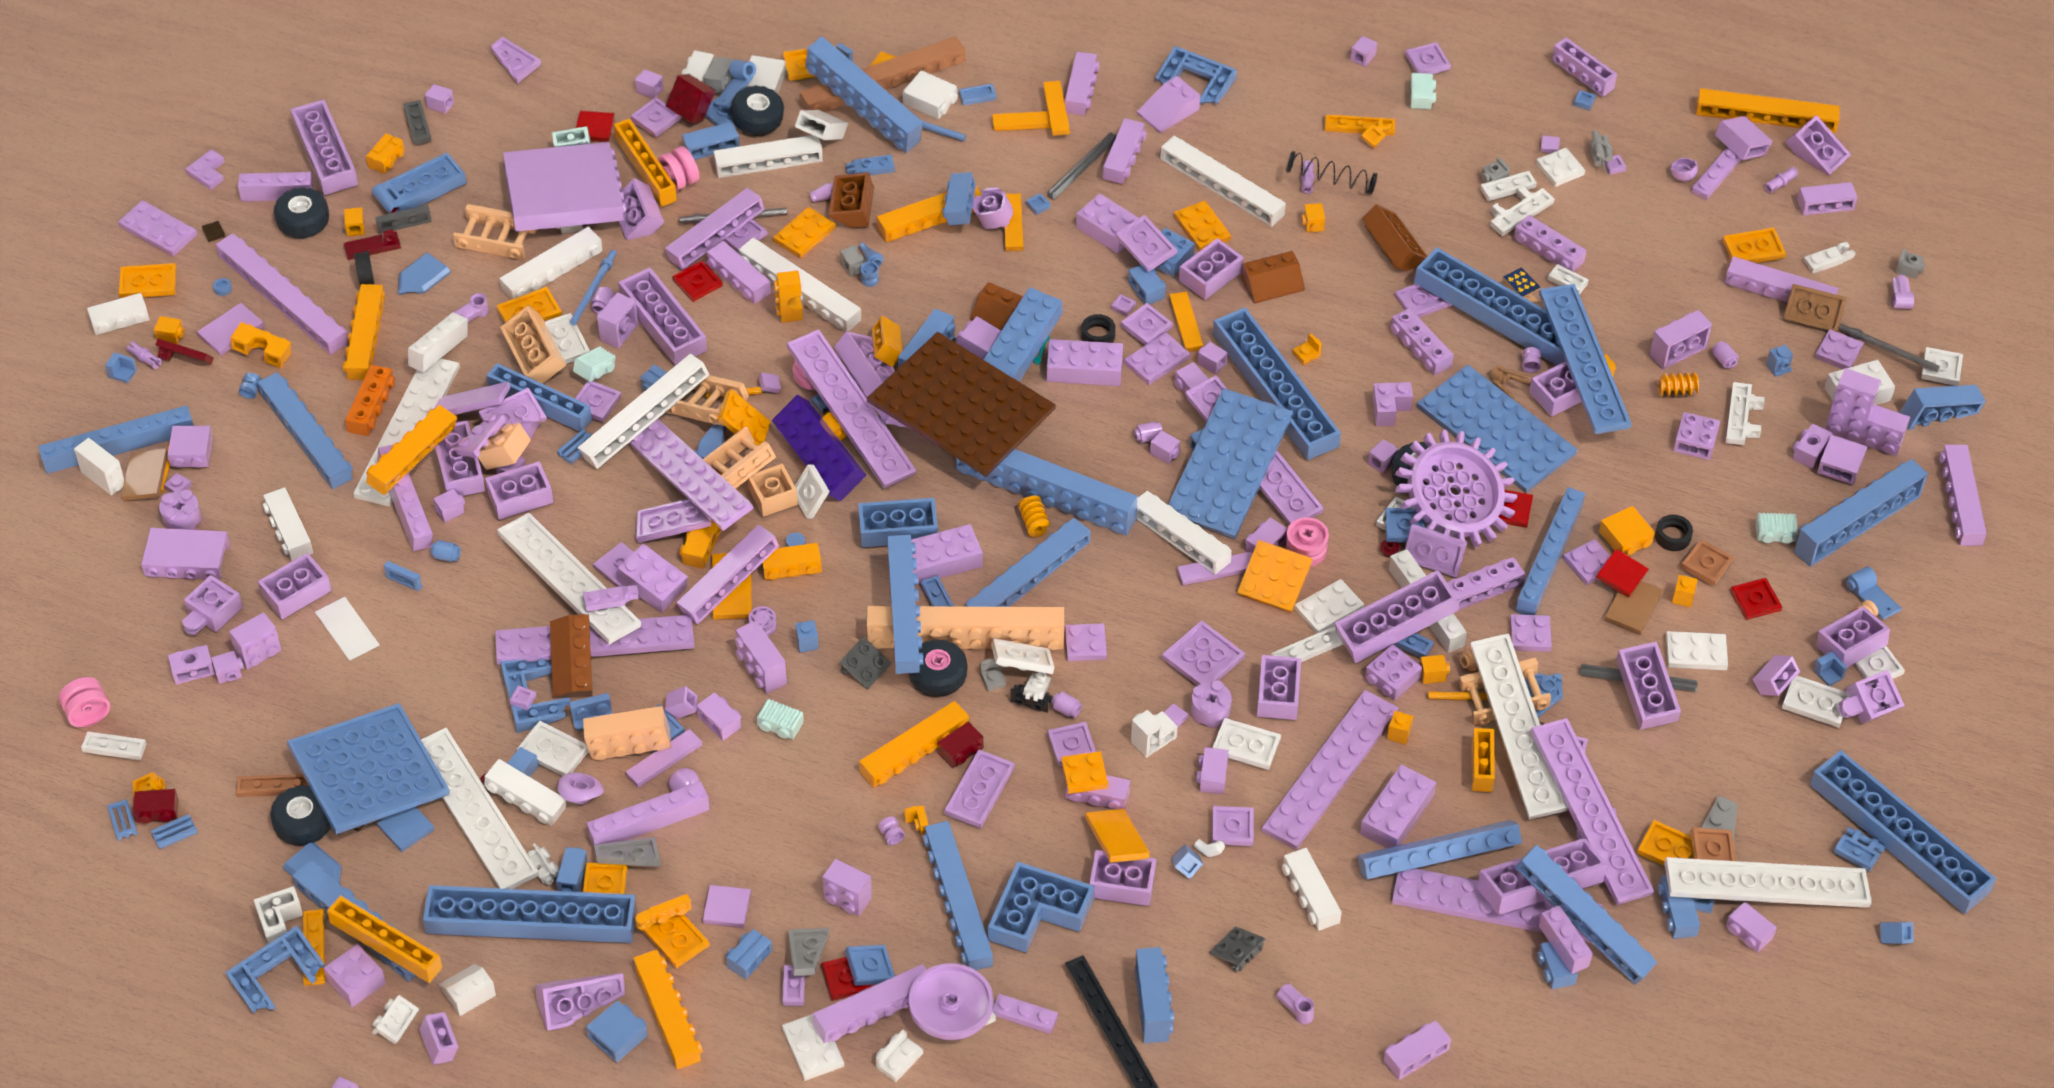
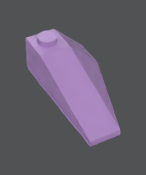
[535,973,625,1030]

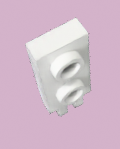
[1023,673,1051,701]

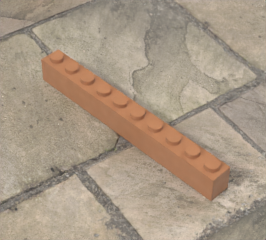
[800,36,965,112]

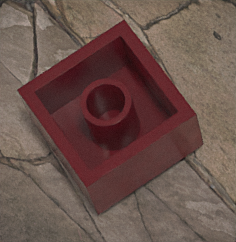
[666,74,716,123]

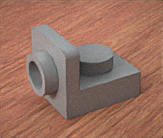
[980,658,1006,691]

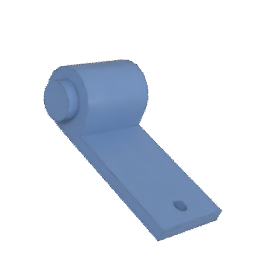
[714,59,756,108]
[1846,566,1902,620]

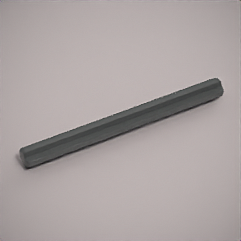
[1047,132,1117,200]
[1580,664,1698,692]

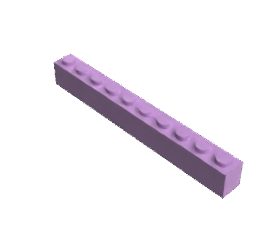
[216,233,348,355]

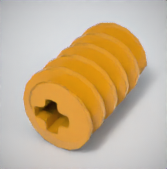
[1658,372,1699,397]
[1018,495,1050,538]

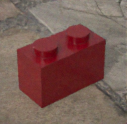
[937,721,984,769]
[133,789,179,823]

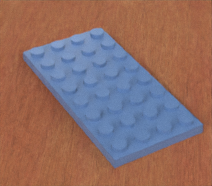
[1417,365,1578,493]
[1168,388,1293,539]

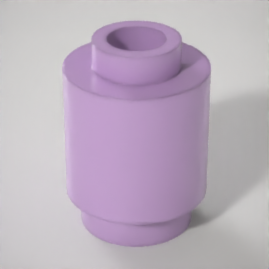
[591,287,614,314]
[1712,341,1739,368]
[1134,421,1163,444]
[1052,691,1082,718]

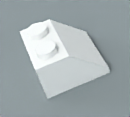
[438,964,496,1016]

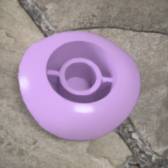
[558,772,604,804]

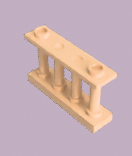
[453,204,537,260]
[666,375,749,426]
[703,426,776,489]
[1460,658,1551,725]

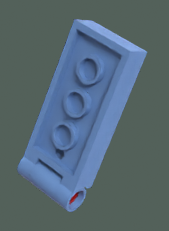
[372,153,467,214]

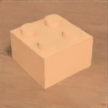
[478,423,531,470]
[748,464,798,517]

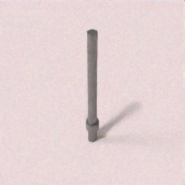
[680,208,787,224]
[1838,323,1941,373]

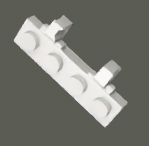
[1490,187,1555,236]
[1726,382,1765,445]

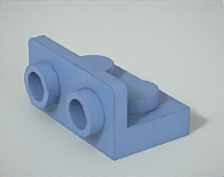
[569,693,613,731]

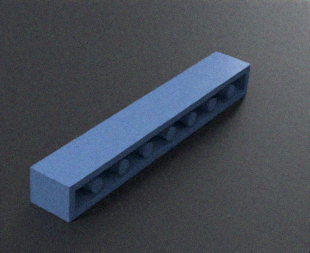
[258,372,353,489]
[38,405,194,474]
[1516,487,1586,615]
[965,518,1091,607]
[887,535,923,674]
[1357,820,1522,879]
[922,821,993,970]
[1514,845,1657,984]
[292,860,416,982]

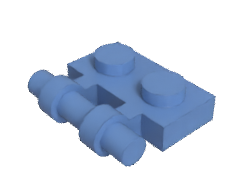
[1833,827,1886,872]

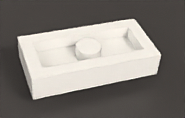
[1547,264,1589,295]

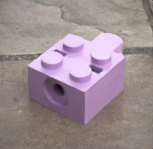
[182,575,243,635]
[1838,670,1905,724]

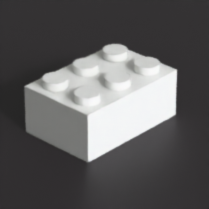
[1824,360,1895,405]

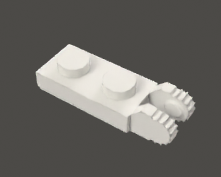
[1803,242,1856,274]

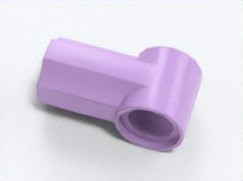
[1892,275,1914,309]
[453,293,489,322]
[1277,984,1314,1024]

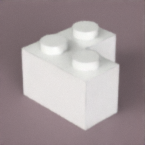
[1131,710,1178,758]
[254,886,303,944]

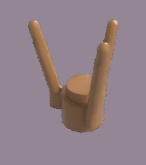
[1491,365,1531,400]

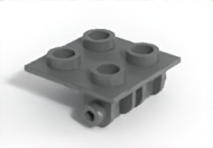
[839,637,891,690]
[1209,926,1266,972]

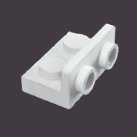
[371,995,419,1044]
[876,1030,923,1082]

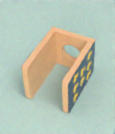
[1502,267,1540,304]

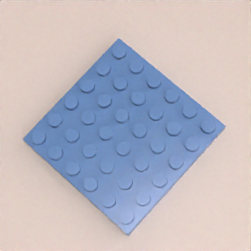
[287,703,450,834]

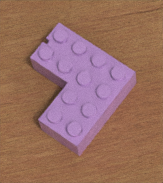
[1825,368,1910,456]

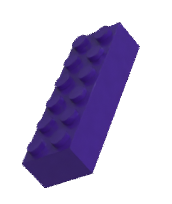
[771,394,867,501]

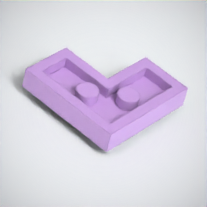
[185,149,225,190]

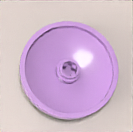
[909,963,993,1040]

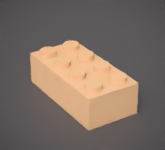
[500,305,567,384]
[583,706,671,761]

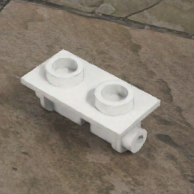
[527,843,560,885]

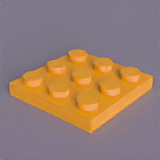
[1238,540,1313,613]

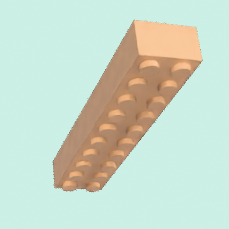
[867,606,1064,650]

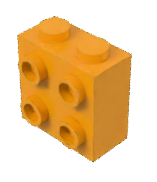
[1599,506,1655,556]

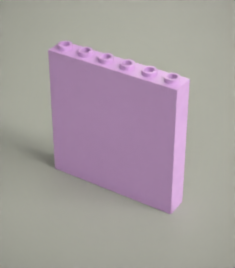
[503,142,626,232]

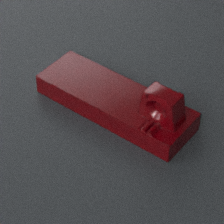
[343,229,401,260]
[155,338,214,364]

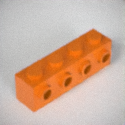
[345,365,396,436]

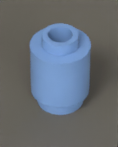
[431,540,461,562]

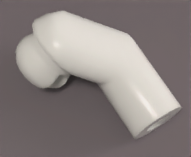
[1194,839,1225,857]

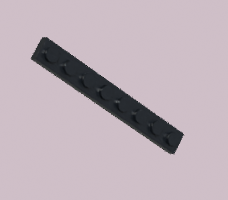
[1065,955,1159,1088]

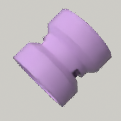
[1522,347,1541,373]
[878,816,905,845]

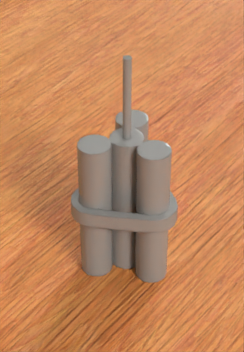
[1590,130,1613,172]

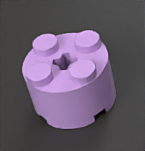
[972,187,1013,229]
[159,489,202,530]
[1191,680,1232,728]

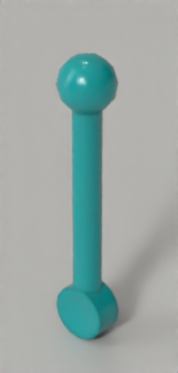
[1034,335,1051,365]

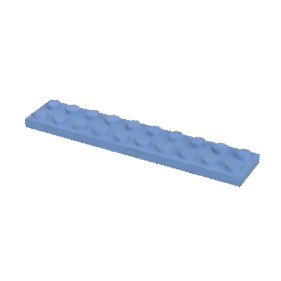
[1539,284,1632,434]

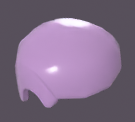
[1671,157,1698,182]
[669,768,700,791]

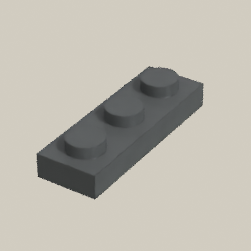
[403,100,432,145]
[375,205,432,234]

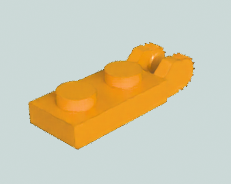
[635,894,691,931]

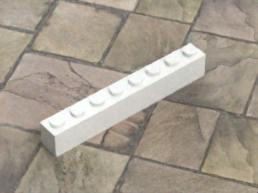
[1160,136,1286,227]
[739,238,861,332]
[578,354,709,469]

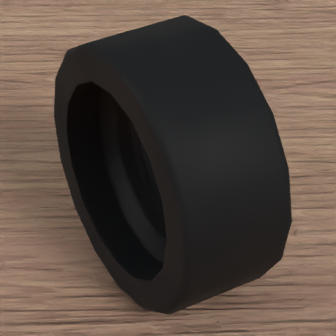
[354,251,375,287]
[1081,314,1116,343]
[1655,514,1693,551]

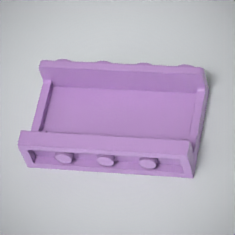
[141,528,230,580]

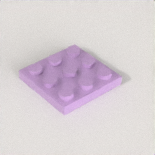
[1162,620,1245,686]

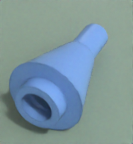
[859,243,884,267]

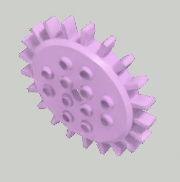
[1395,430,1517,548]

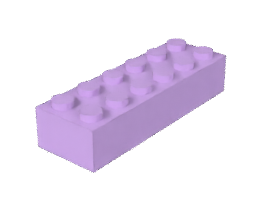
[290,99,358,195]
[618,267,707,366]
[834,331,908,428]
[1335,570,1459,664]
[1477,838,1607,915]

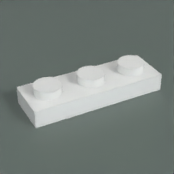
[1480,171,1537,201]
[81,731,147,761]

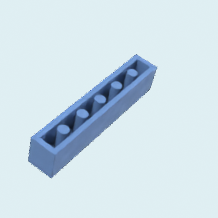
[486,363,592,432]

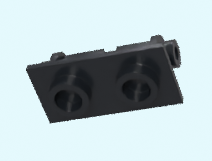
[1011,684,1053,713]

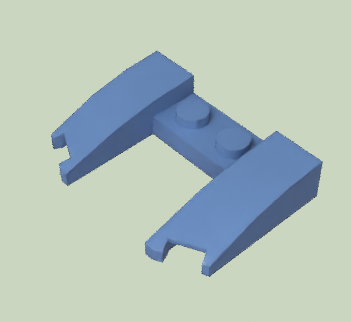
[1155,46,1237,104]
[501,659,570,733]
[225,926,325,1013]

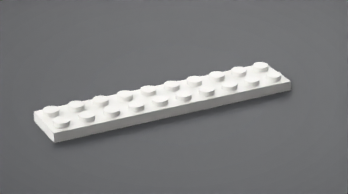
[353,359,460,507]
[497,513,641,644]
[1470,633,1568,820]
[421,728,539,889]
[1665,857,1872,908]

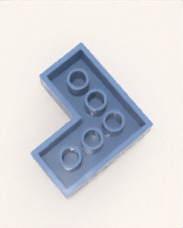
[988,861,1095,953]

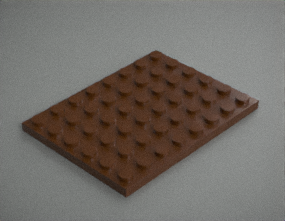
[867,331,1056,477]

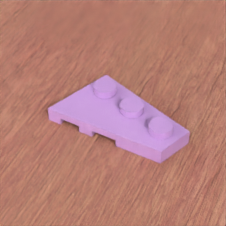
[491,37,541,84]
[479,388,547,426]
[454,413,507,458]

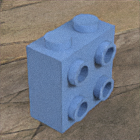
[1156,228,1195,277]
[586,1000,648,1063]

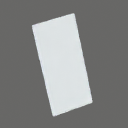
[315,597,380,661]

